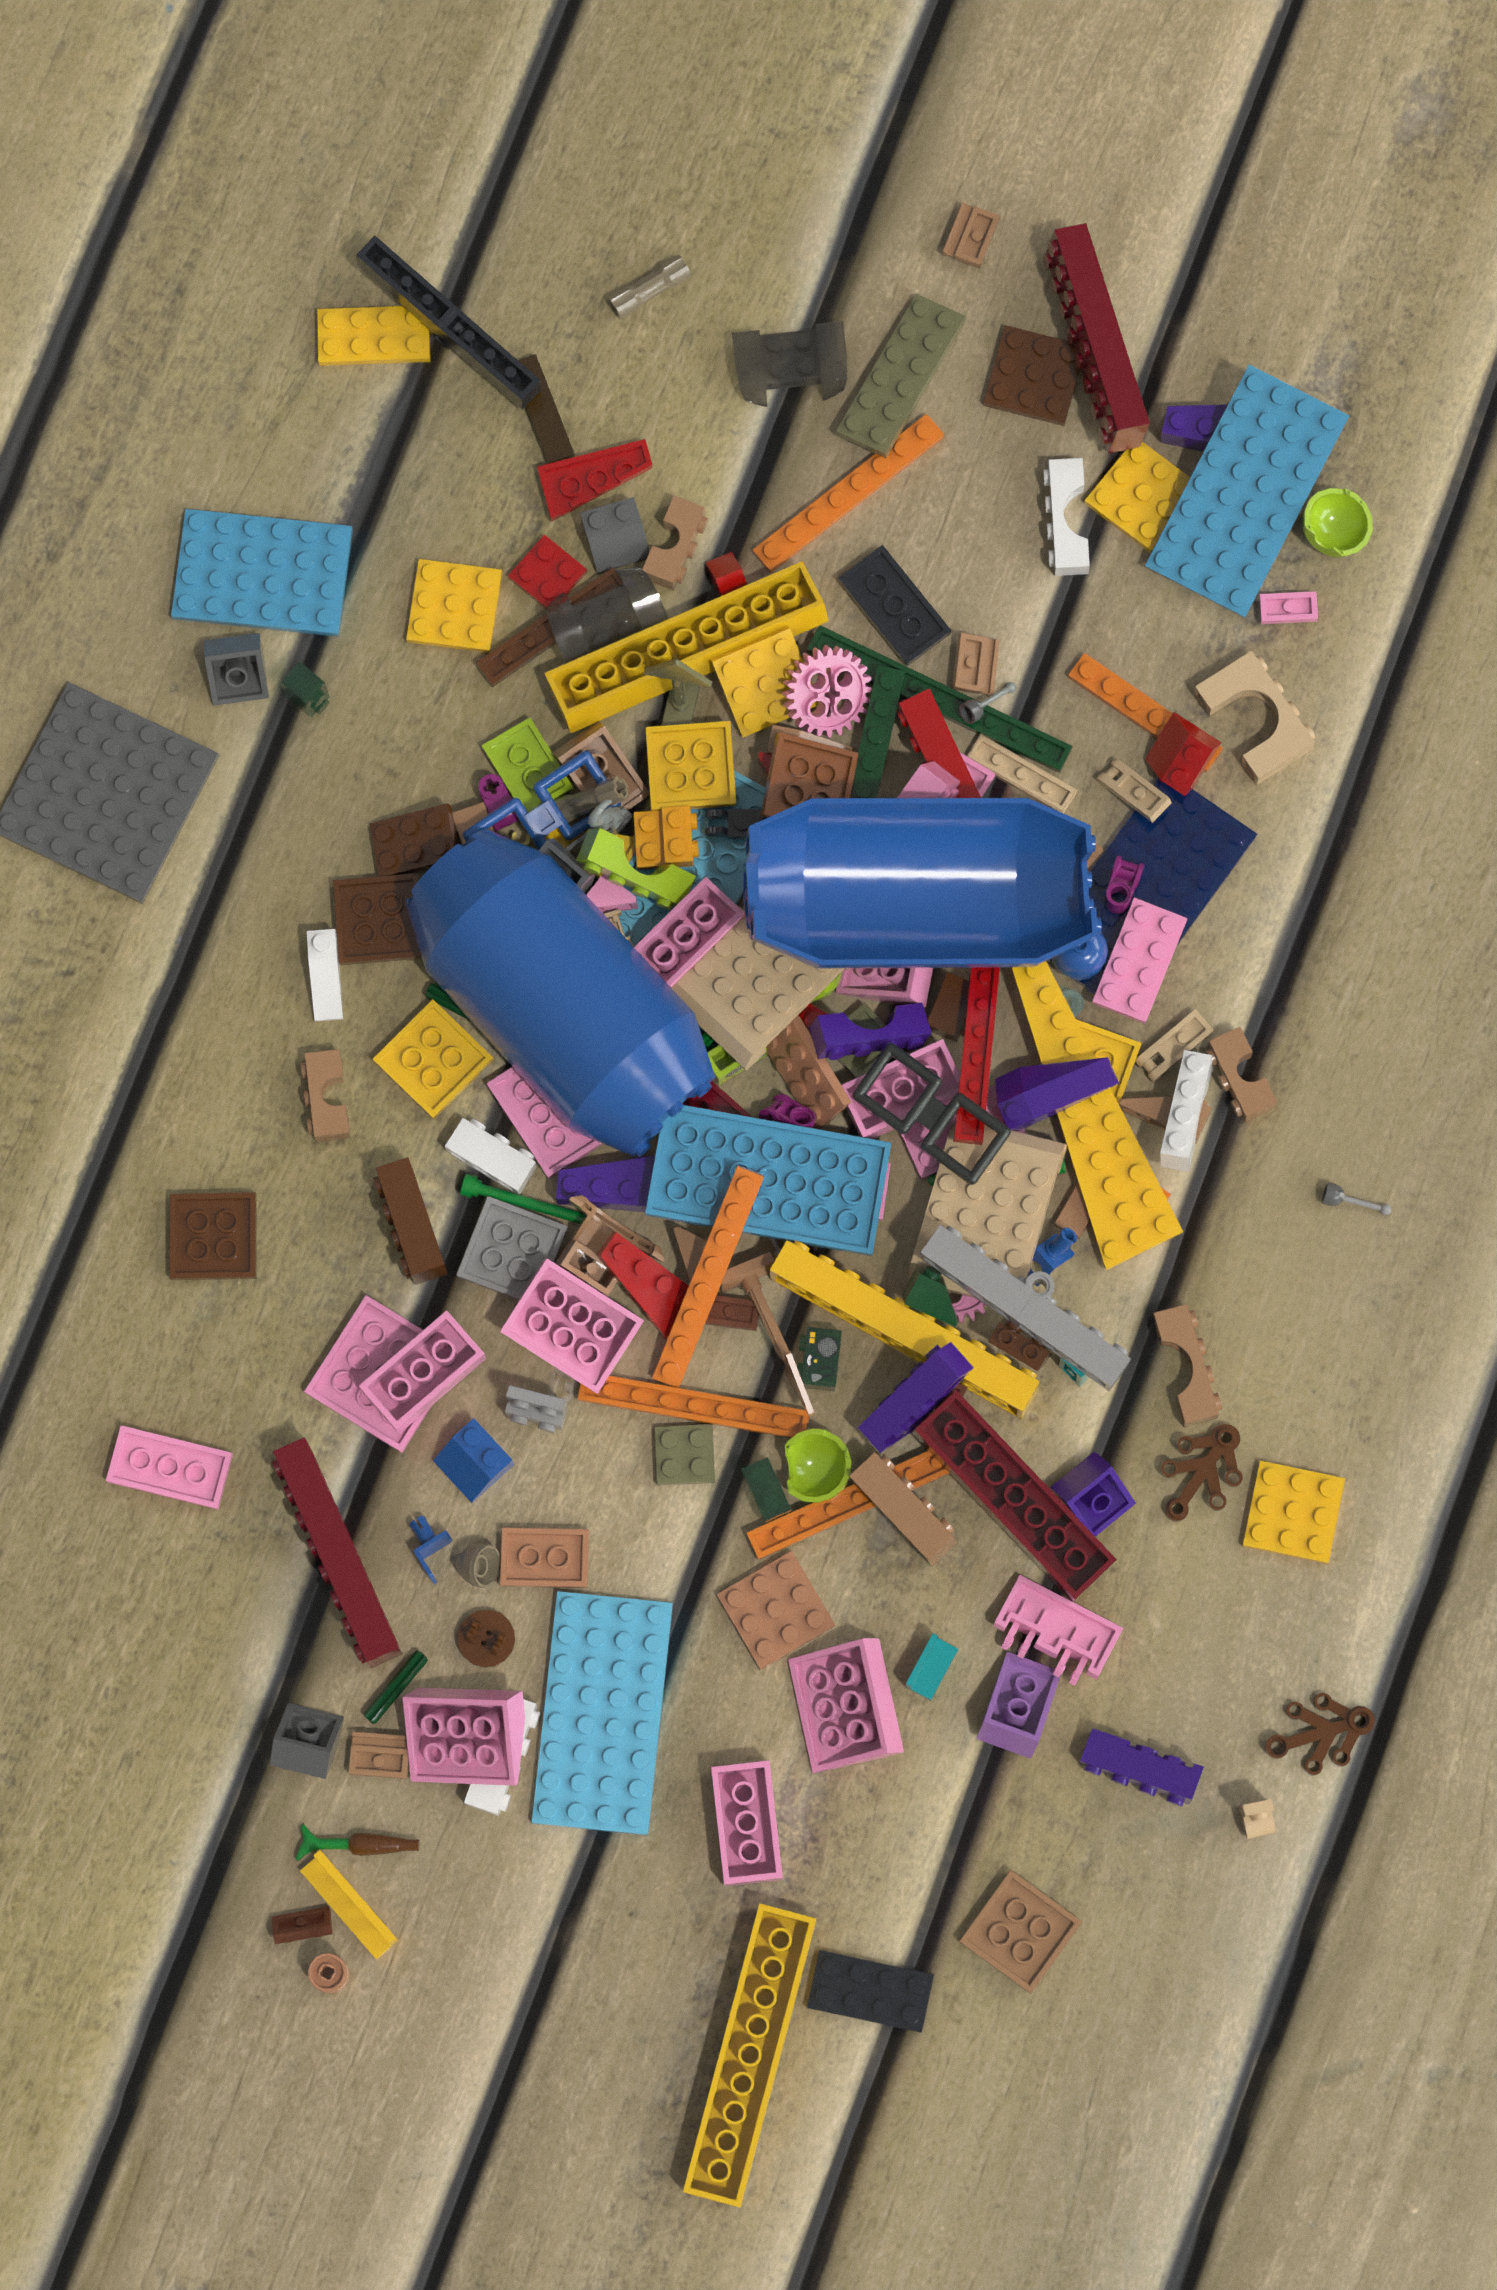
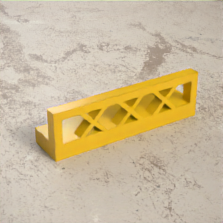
[300,1850,399,1960]

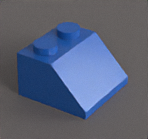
[433,1418,514,1503]

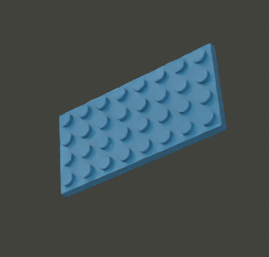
[1145,364,1349,618]
[645,1105,891,1256]

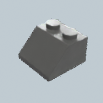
[580,497,650,574]
[204,633,269,706]
[270,1703,344,1779]

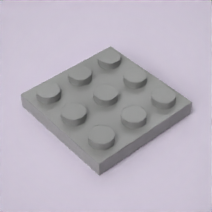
[456,1196,568,1300]

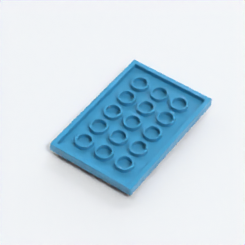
[171,509,353,637]

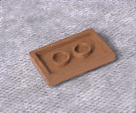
[500,1528,589,1588]

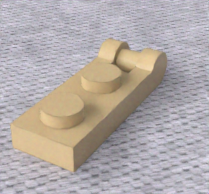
[1096,758,1172,823]
[1135,1009,1214,1083]

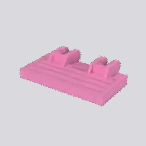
[993,1575,1123,1686]

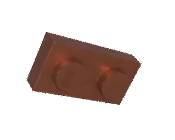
[705,1295,759,1331]
[272,1906,333,1944]

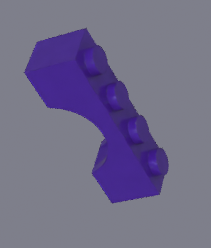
[809,1003,932,1060]

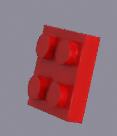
[508,534,587,612]

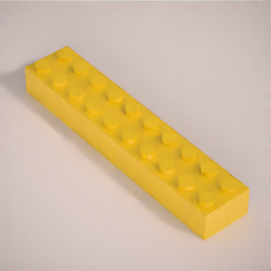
[544,561,829,733]
[770,1240,1040,1420]
[683,1903,817,2208]

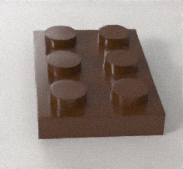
[370,803,457,876]

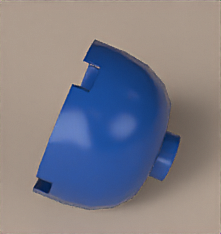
[1052,933,1108,981]

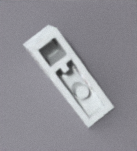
[307,929,343,1022]

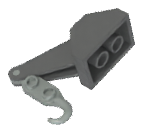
[539,799,632,895]

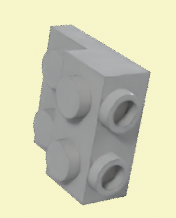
[505,1385,568,1433]

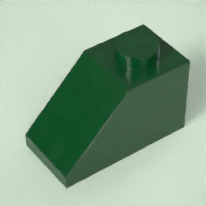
[902,1265,958,1327]

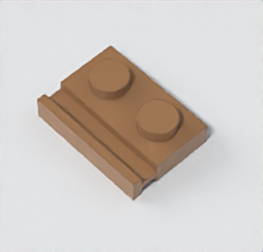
[943,202,1000,269]
[952,632,1000,696]
[349,1732,409,1779]

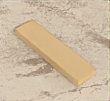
[967,734,1078,814]

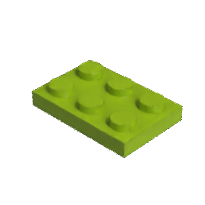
[482,718,574,811]

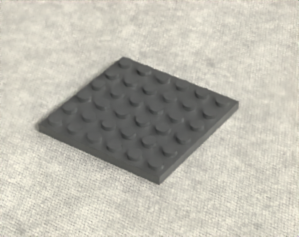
[0,682,219,904]

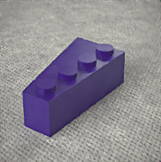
[1160,404,1228,452]
[556,1156,655,1212]
[858,1342,974,1454]
[1079,1728,1204,1807]

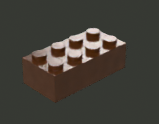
[373,1157,448,1285]

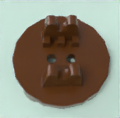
[457,1610,515,1668]

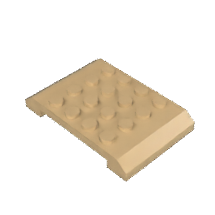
[671,910,850,1071]
[908,1116,1067,1299]

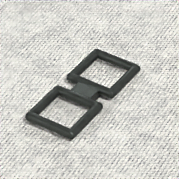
[853,1043,1011,1185]

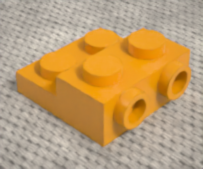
[634,806,699,870]

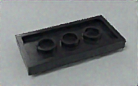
[838,545,952,666]
[807,1950,934,2033]

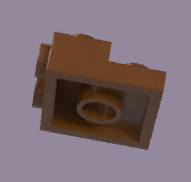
[988,1318,1052,1371]

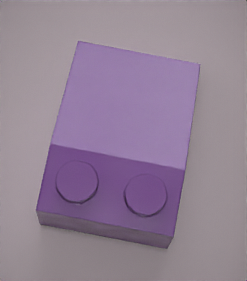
[976,1652,1060,1759]

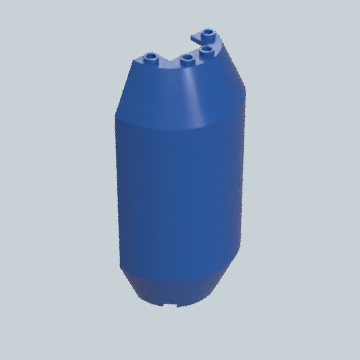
[743,798,1102,969]
[405,829,715,1157]

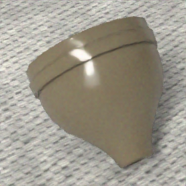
[452,1543,501,1588]

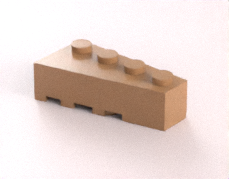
[849,1452,957,1566]

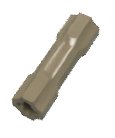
[608,254,691,319]
[554,776,629,822]

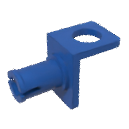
[1028,1228,1077,1286]
[409,1516,453,1584]

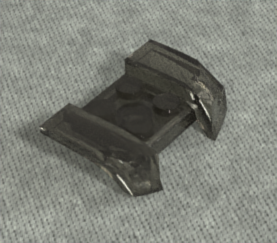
[732,321,847,407]
[547,568,668,664]

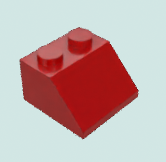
[1145,712,1222,796]

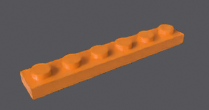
[1068,653,1223,773]

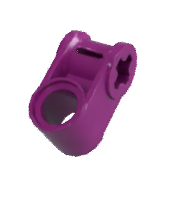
[479,774,520,831]
[1105,855,1145,914]
[759,1093,815,1128]

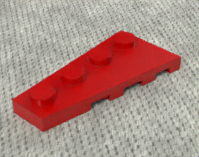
[537,439,653,522]
[597,1231,689,1341]

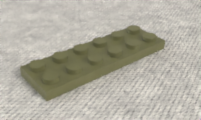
[836,294,966,458]

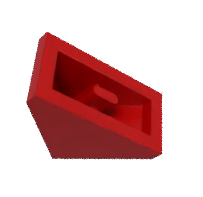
[706,552,747,597]

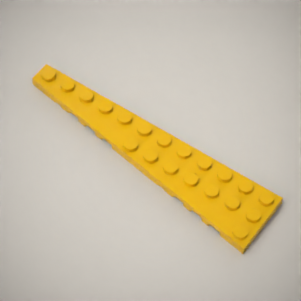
[1011,962,1183,1271]

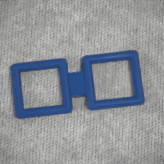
[463,751,621,851]

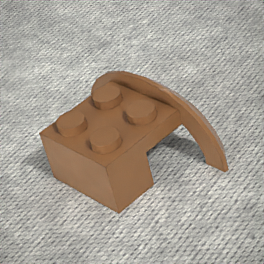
[555,1195,665,1296]

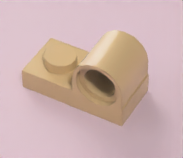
[1238,1799,1276,1839]

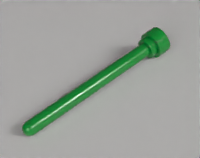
[460,1173,586,1224]

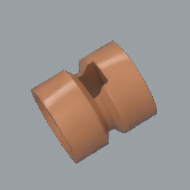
[308,1953,350,1994]

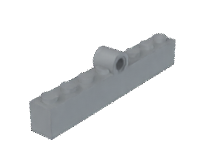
[919,1225,1131,1391]

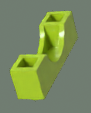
[576,828,696,910]

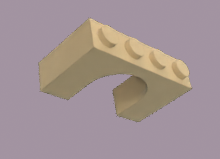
[1194,651,1316,785]

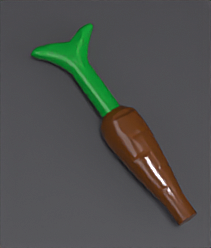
[296,1824,420,1861]

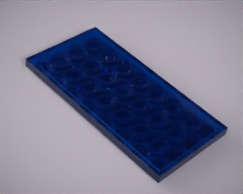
[1047,778,1258,995]

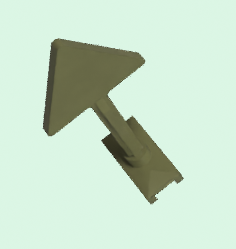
[644,659,712,726]

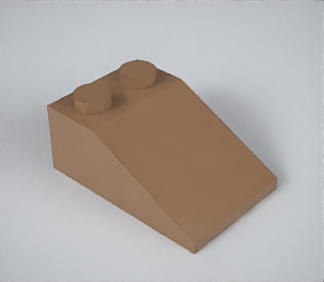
[553,721,650,810]

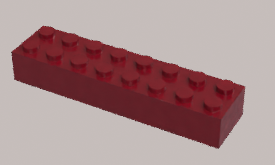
[1043,223,1150,454]
[912,1390,1117,1601]
[271,1437,403,1669]

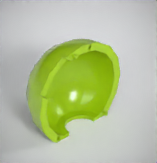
[1302,488,1373,558]
[785,1428,852,1503]

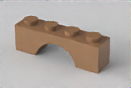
[1153,1304,1222,1428]

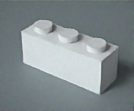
[445,1118,537,1195]

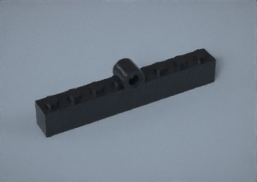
[356,235,541,410]

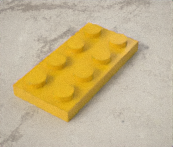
[317,306,430,366]

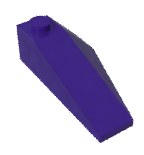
[995,1057,1119,1131]

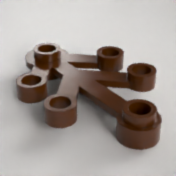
[1161,1424,1243,1522]
[1265,1693,1375,1776]

